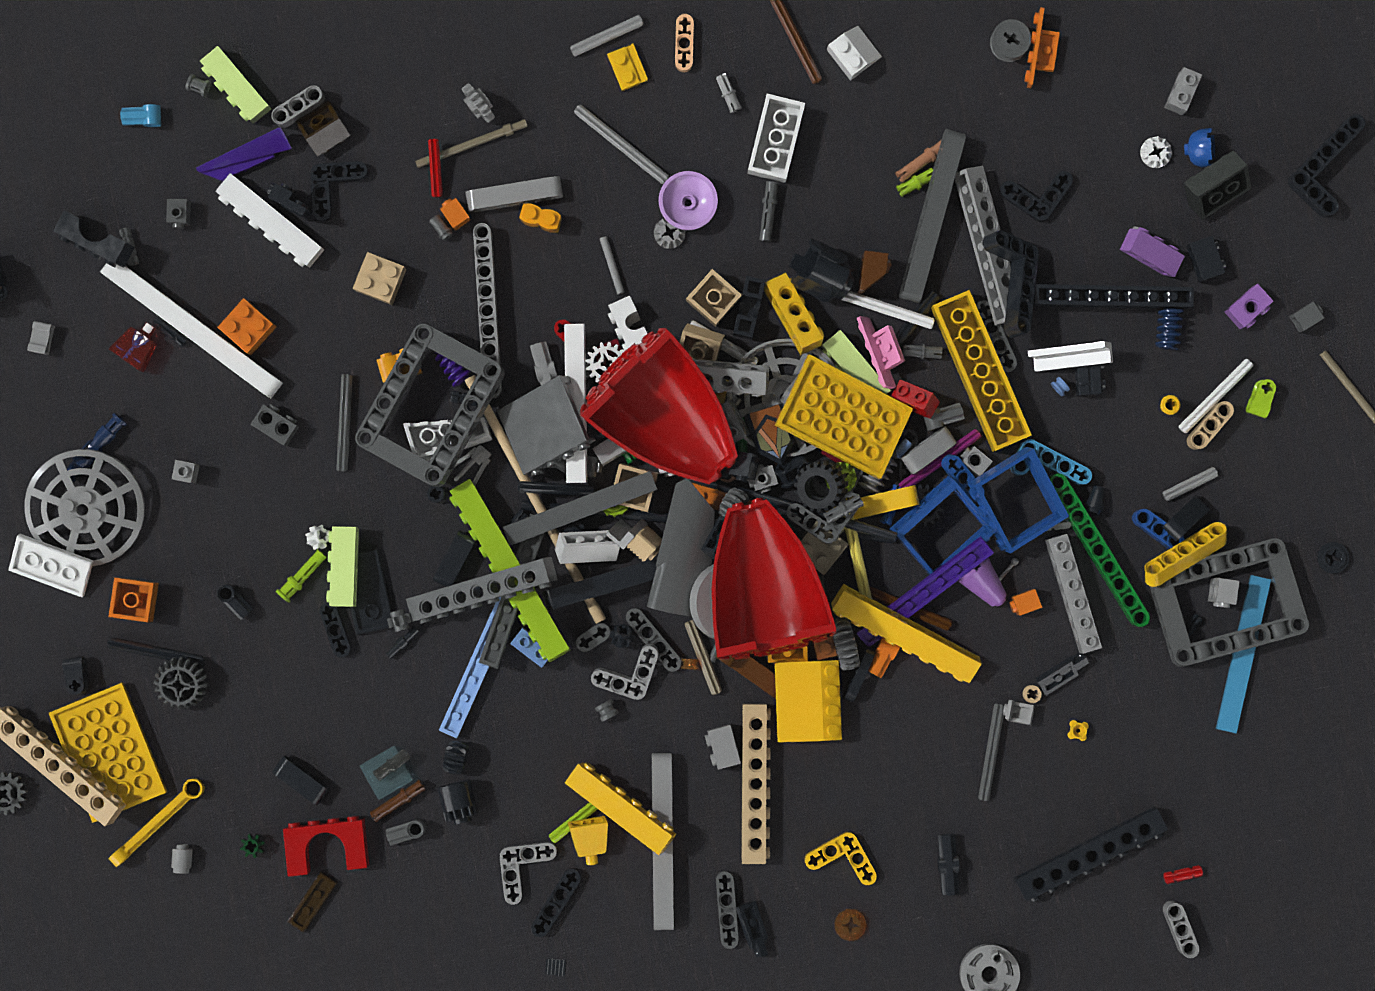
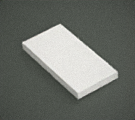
[9,534,94,597]

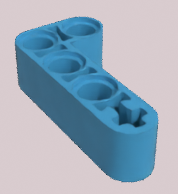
[1010,439,1092,485]

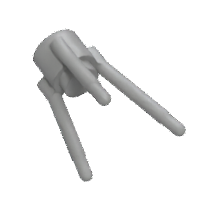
[454,444,491,486]

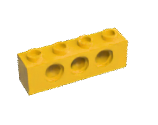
[764,273,824,355]

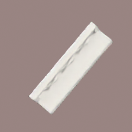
[1028,341,1113,372]

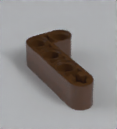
[715,653,776,699]

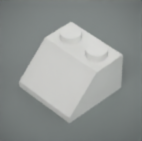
[827,26,882,81]

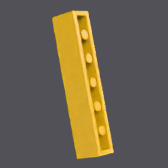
[565,762,676,855]

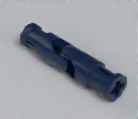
[67,412,127,483]

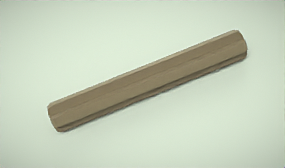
[685,620,722,695]

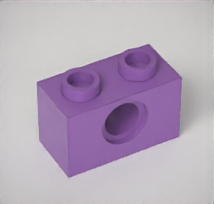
[1224,284,1273,329]

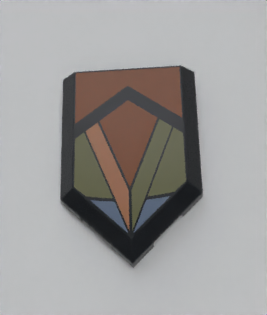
[745,403,795,465]

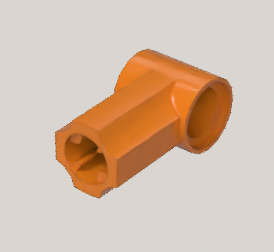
[868,637,900,678]

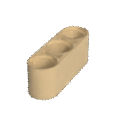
[1187,401,1234,450]

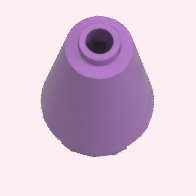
[958,558,1007,607]

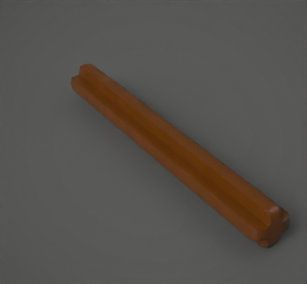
[770,0,822,84]
[869,586,952,631]

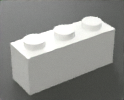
[555,530,620,564]

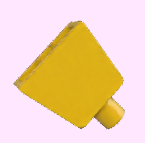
[568,816,608,865]

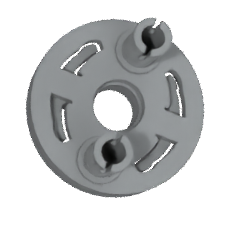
[959,944,1020,991]

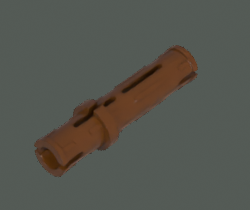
[370,779,426,822]

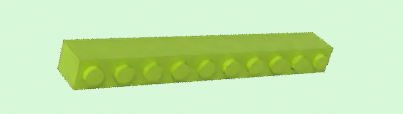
[449,479,571,662]

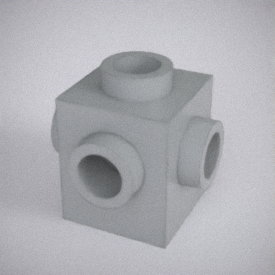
[748,464,778,493]

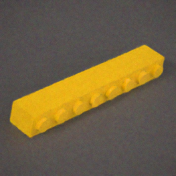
[831,584,982,683]

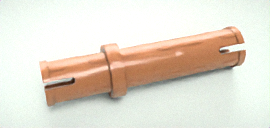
[895,139,942,183]

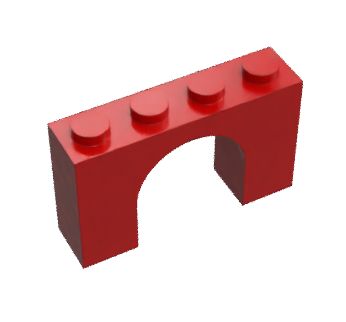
[283,816,369,877]

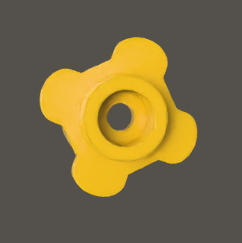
[1067,720,1089,741]

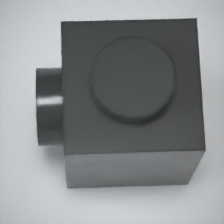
[166,199,191,229]
[1289,301,1324,333]

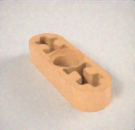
[675,14,694,72]

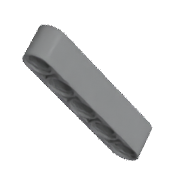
[465,176,563,212]

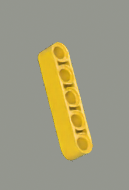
[825,485,920,520]
[1145,522,1227,587]

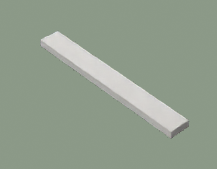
[564,324,587,483]

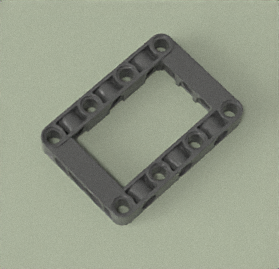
[355,324,505,487]
[1149,538,1309,667]

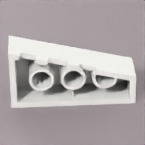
[403,417,493,461]

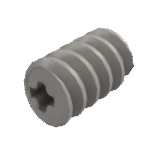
[857,458,898,494]

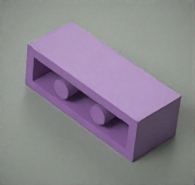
[1120,227,1184,277]

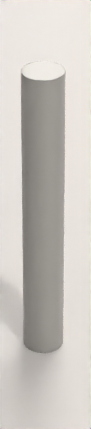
[600,236,625,295]

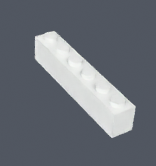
[215,173,324,268]

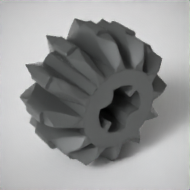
[718,487,749,517]

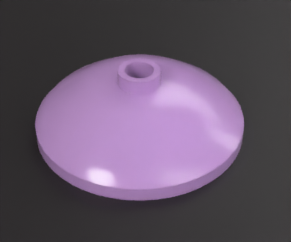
[659,171,718,230]

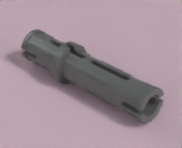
[759,181,779,242]

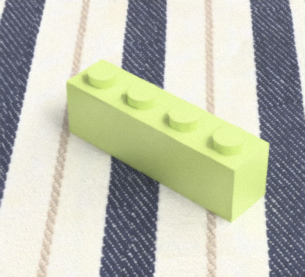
[200,46,271,124]
[821,330,891,394]
[326,526,359,607]

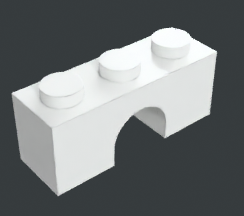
[608,296,647,351]

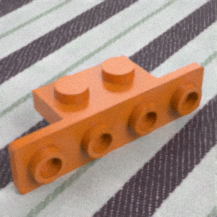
[1024,7,1060,88]

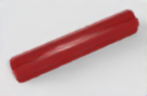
[428,139,442,197]

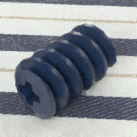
[1155,308,1184,350]

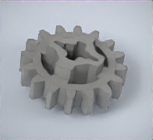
[462,83,495,123]

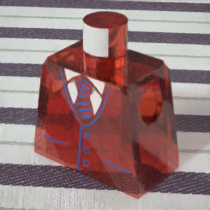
[109,322,157,372]

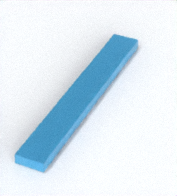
[1216,575,1271,733]

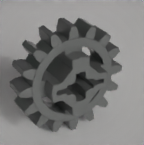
[0,772,28,815]

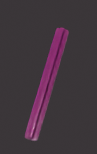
[899,429,981,488]

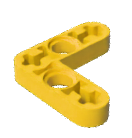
[805,832,877,885]

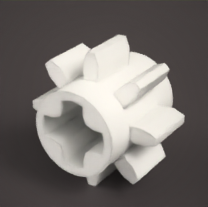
[305,525,329,550]

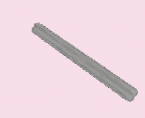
[574,105,669,184]

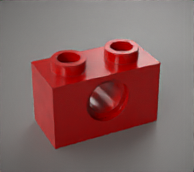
[891,380,940,419]

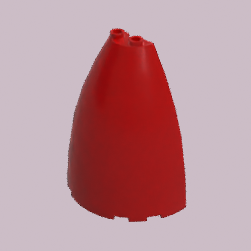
[580,328,738,485]
[711,498,837,660]

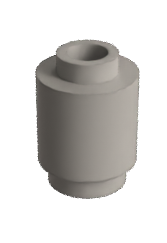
[171,844,193,874]

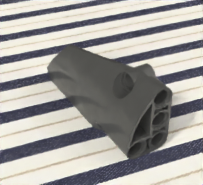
[647,478,715,617]

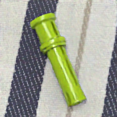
[276,549,327,603]

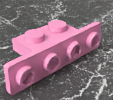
[857,316,905,389]

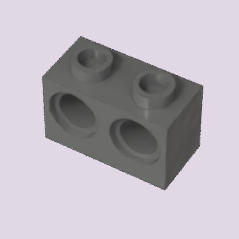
[250,404,299,446]

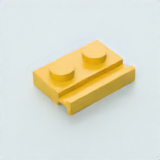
[607,44,648,91]

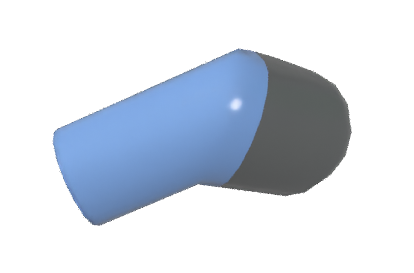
[891,438,912,459]

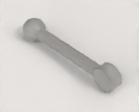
[998,558,1019,581]

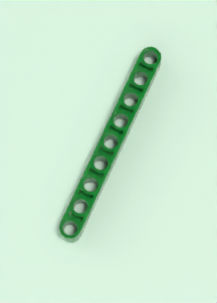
[1049,474,1150,627]

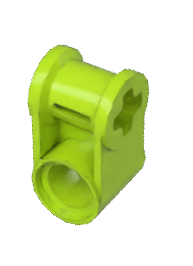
[1246,379,1276,418]

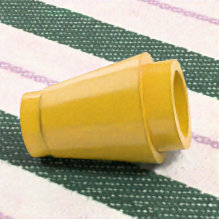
[1160,395,1180,415]

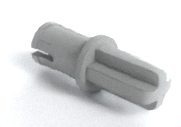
[716,73,742,113]

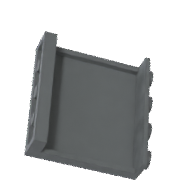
[497,375,596,477]

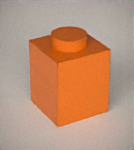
[440,198,471,231]
[1009,589,1042,616]

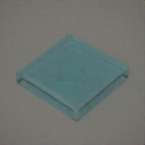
[360,746,413,800]

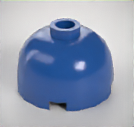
[1184,128,1215,168]

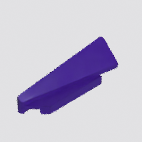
[196,127,292,181]

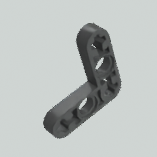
[787,493,859,544]

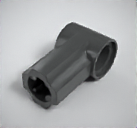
[923,403,964,431]
[386,819,427,846]

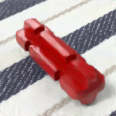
[1163,865,1203,884]

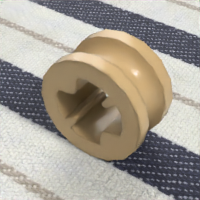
[1023,685,1041,703]

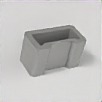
[27,321,55,355]

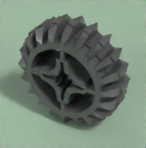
[832,617,860,670]
[153,656,208,710]

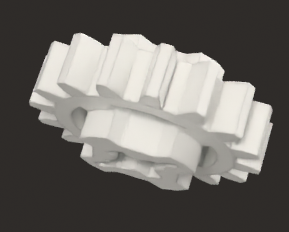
[585,342,624,383]

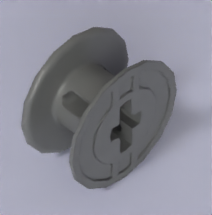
[990,19,1031,62]

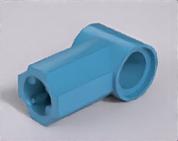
[120,104,161,127]

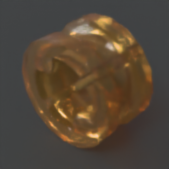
[681,659,699,669]

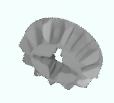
[654,218,685,249]

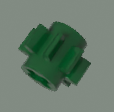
[240,833,265,858]

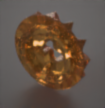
[835,909,867,941]

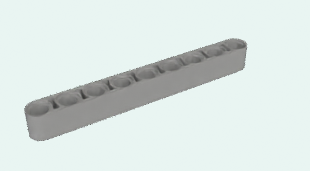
[473,223,502,399]
[652,753,674,930]

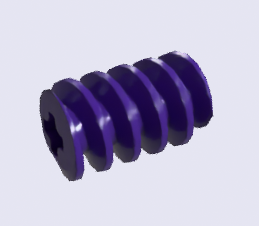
[434,352,471,387]

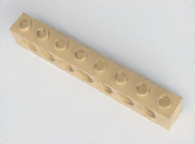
[742,703,771,864]
[0,706,126,826]

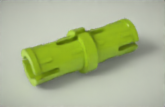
[896,168,933,197]

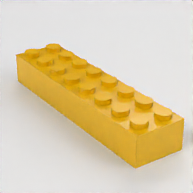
[931,290,1032,452]

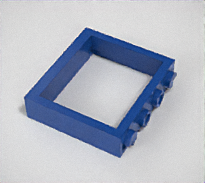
[967,447,1069,553]
[890,476,993,575]

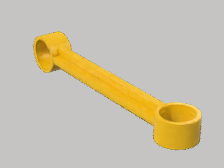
[109,778,205,868]

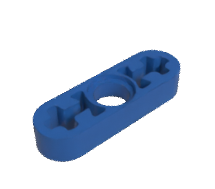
[941,454,985,502]

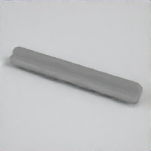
[570,15,643,56]

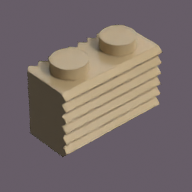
[627,525,662,561]

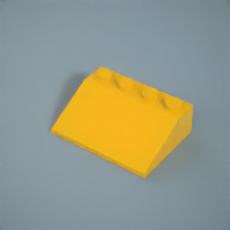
[775,660,842,742]

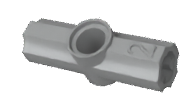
[530,341,557,385]

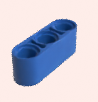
[1132,509,1185,549]

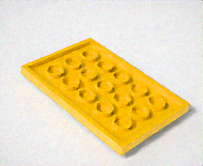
[775,354,913,479]
[49,682,167,823]

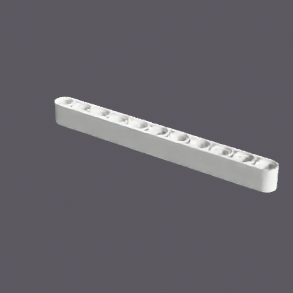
[100,264,283,399]

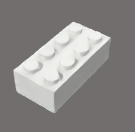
[747,94,805,183]

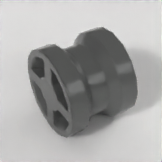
[595,699,619,722]

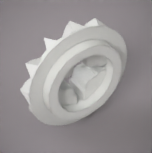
[1140,136,1172,168]

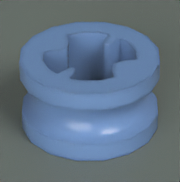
[1051,377,1070,396]

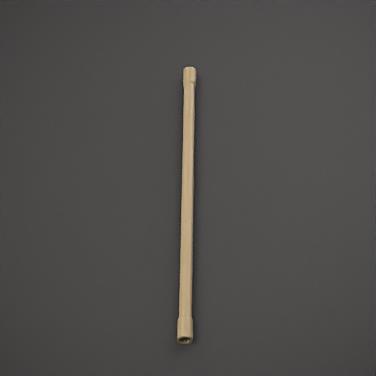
[464,375,606,624]

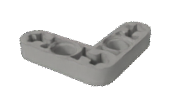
[591,644,659,700]
[500,842,557,905]

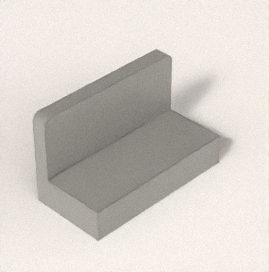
[606,519,648,550]

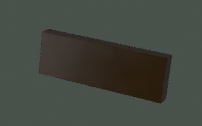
[287,871,338,933]

